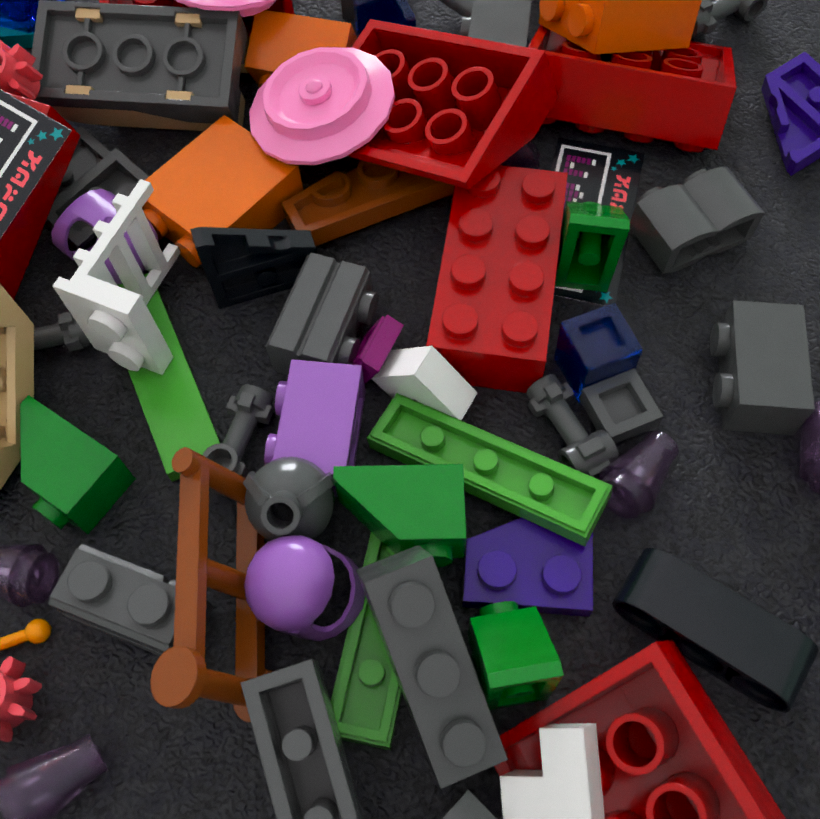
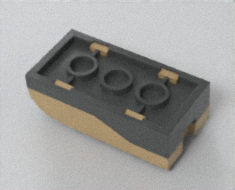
[31,0,250,131]

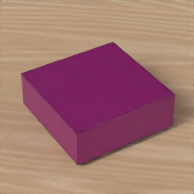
[351,315,404,384]

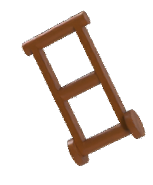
[150,447,274,723]

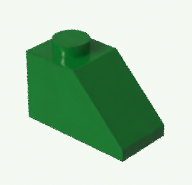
[555,201,630,292]
[20,395,136,535]
[333,464,466,567]
[468,601,564,710]

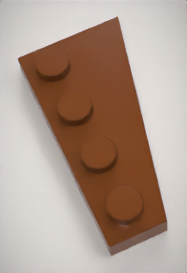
[281,160,455,246]

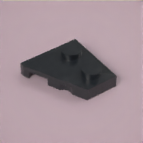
[190,227,317,309]

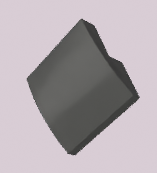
[44,126,149,250]

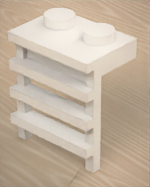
[53,179,181,375]

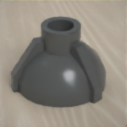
[243,457,335,541]

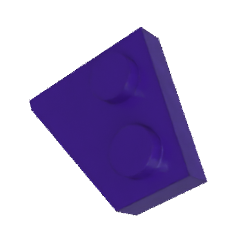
[761,52,820,176]
[463,518,593,617]

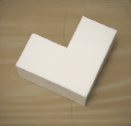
[371,346,478,421]
[500,723,605,819]

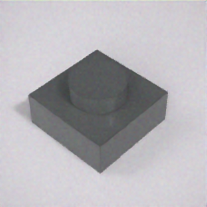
[579,368,663,444]

